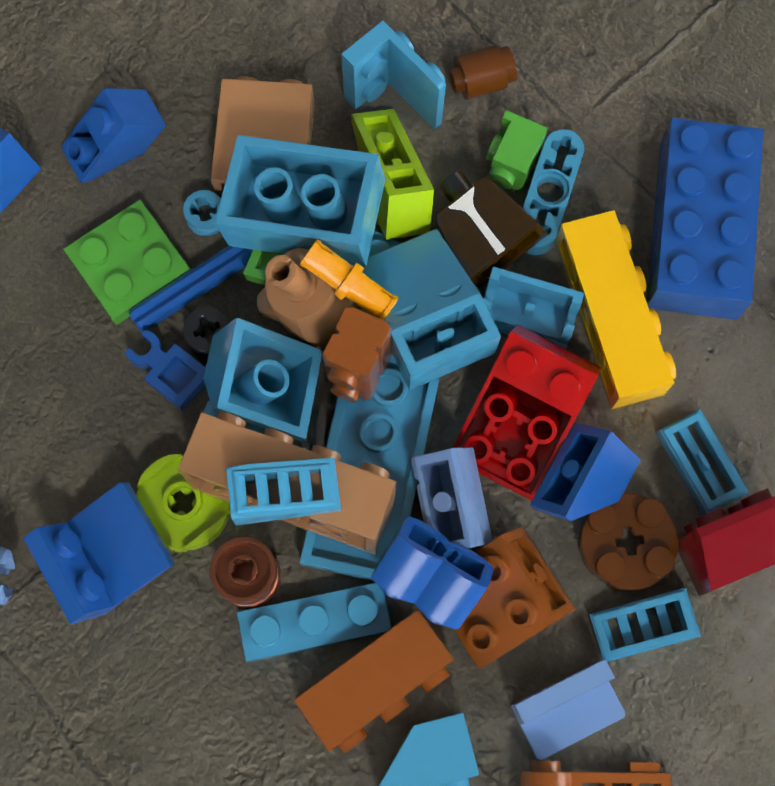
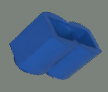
[371,516,494,630]

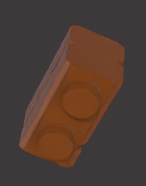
[323,306,392,403]

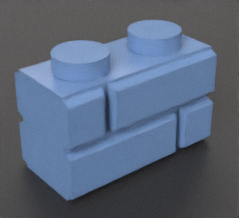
[411,448,493,548]

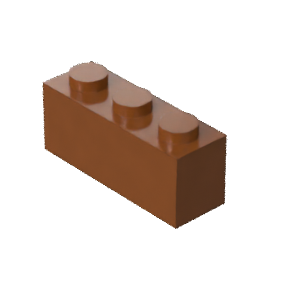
[294,610,454,754]

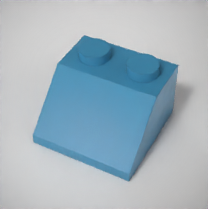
[203,318,323,441]

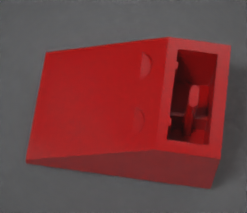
[452,325,602,501]

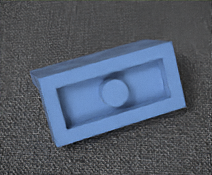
[510,659,625,760]

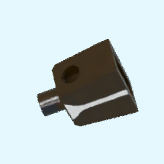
[436,171,548,288]

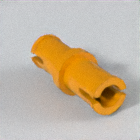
[299,239,399,320]

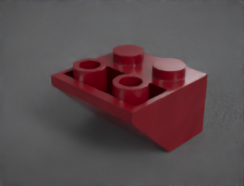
[678,488,775,596]

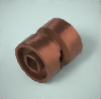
[210,537,281,609]

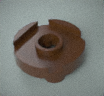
[579,493,679,592]

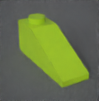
[351,109,434,240]

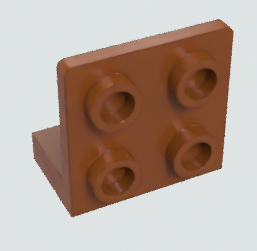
[454,527,575,669]

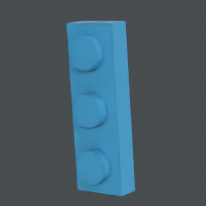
[237,583,392,662]

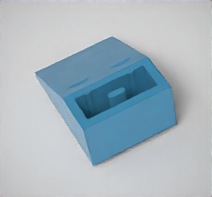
[362,229,501,390]

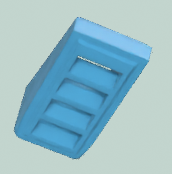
[226,458,341,526]
[589,587,701,662]

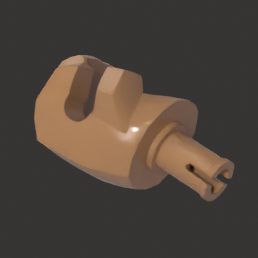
[257,248,361,350]

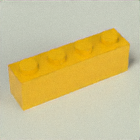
[556,210,676,410]

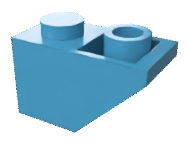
[378,713,479,786]

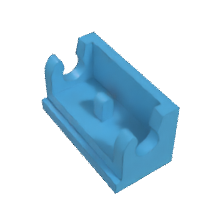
[483,267,584,348]

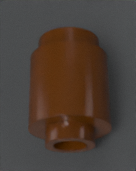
[448,45,517,100]

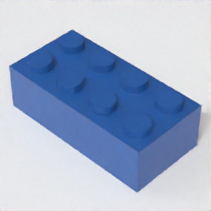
[646,118,764,320]

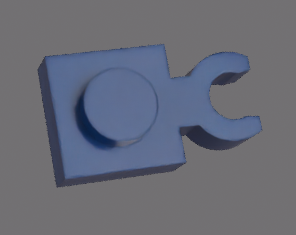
[125,330,206,412]

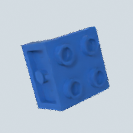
[23,482,174,625]

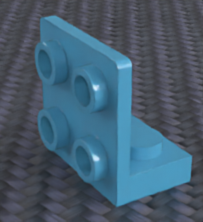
[341,21,446,129]

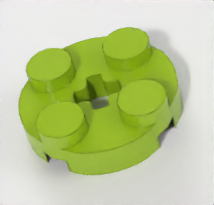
[136,454,231,552]

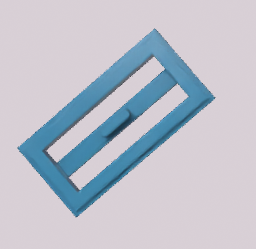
[656,409,749,515]

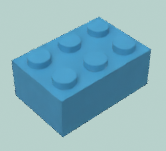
[215,135,386,267]

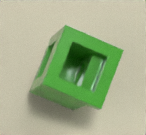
[486,110,548,192]

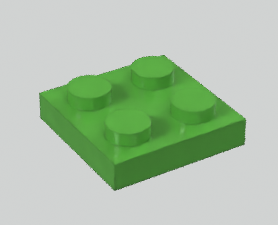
[63,200,190,325]

